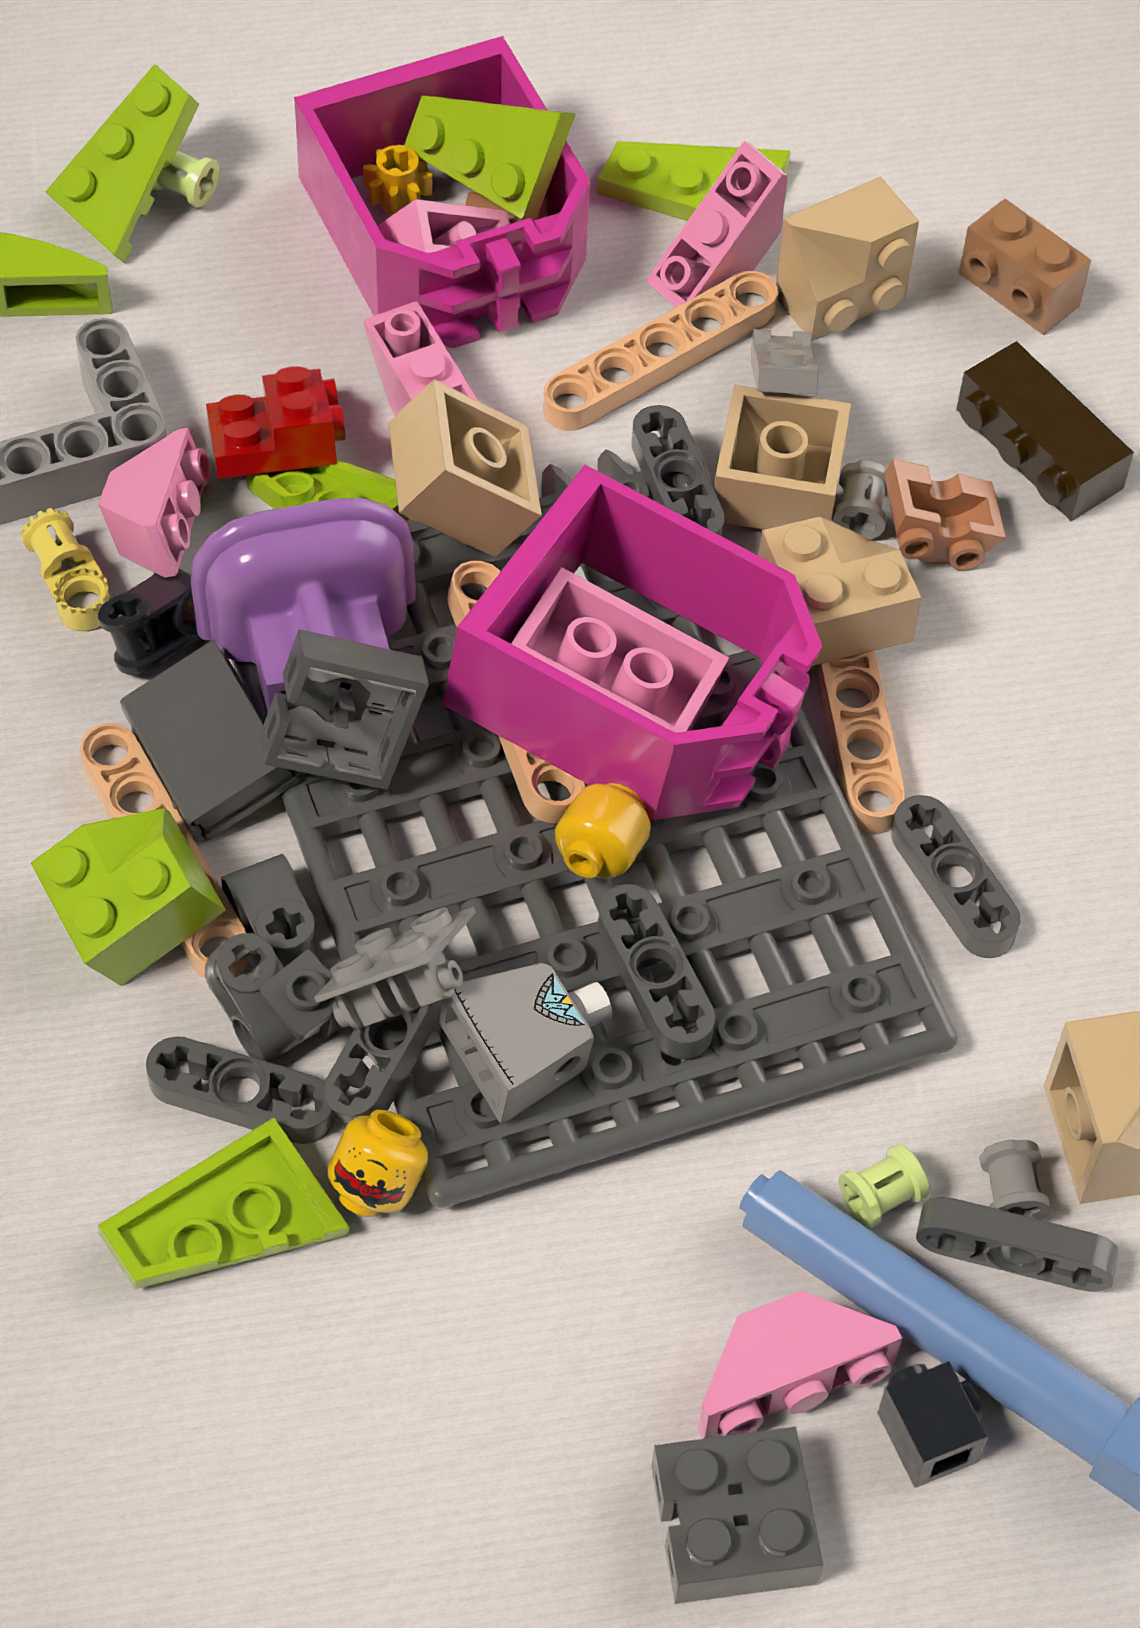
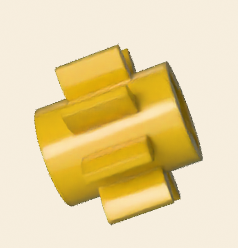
[363,145,433,215]

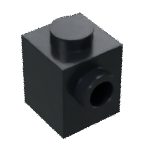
[877,1361,988,1488]

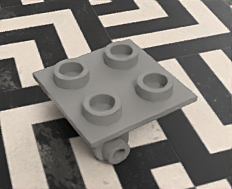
[314,907,476,1030]

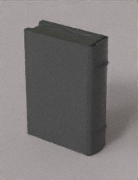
[120,640,300,842]

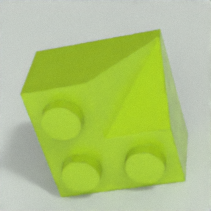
[30,808,226,986]

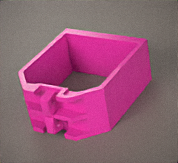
[294,36,590,348]
[443,465,822,820]

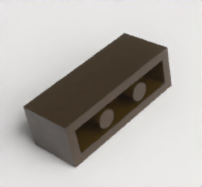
[956,341,1134,521]

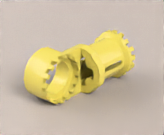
[20,508,111,631]

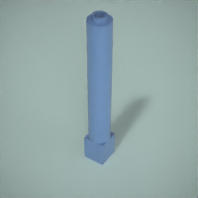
[739,1170,1140,1512]

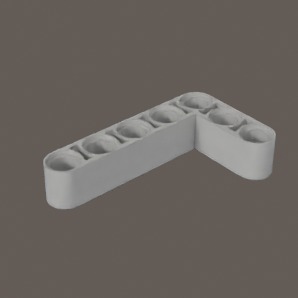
[0,318,167,525]

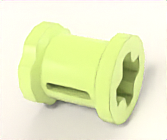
[153,151,219,207]
[838,1143,930,1229]

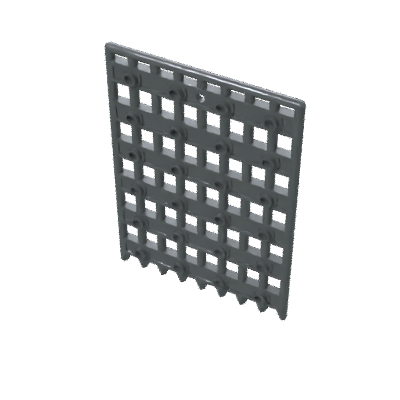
[231,437,958,1208]

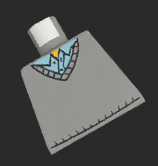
[439,963,612,1124]

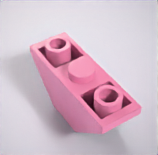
[646,141,788,308]
[364,301,478,416]
[98,428,211,578]
[698,1291,902,1439]

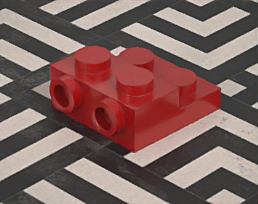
[206,366,346,478]

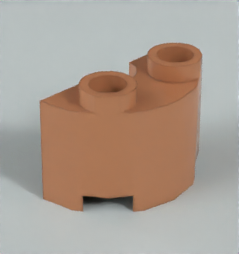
[885,458,1006,570]

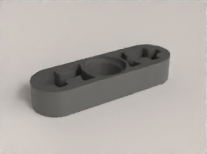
[631,405,725,536]
[891,795,1020,958]
[598,884,715,1059]
[324,952,448,1124]
[146,1036,334,1144]
[916,1197,1119,1292]

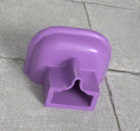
[191,498,416,711]

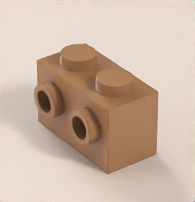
[959,198,1091,335]

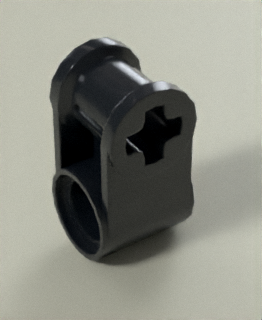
[98,568,200,675]

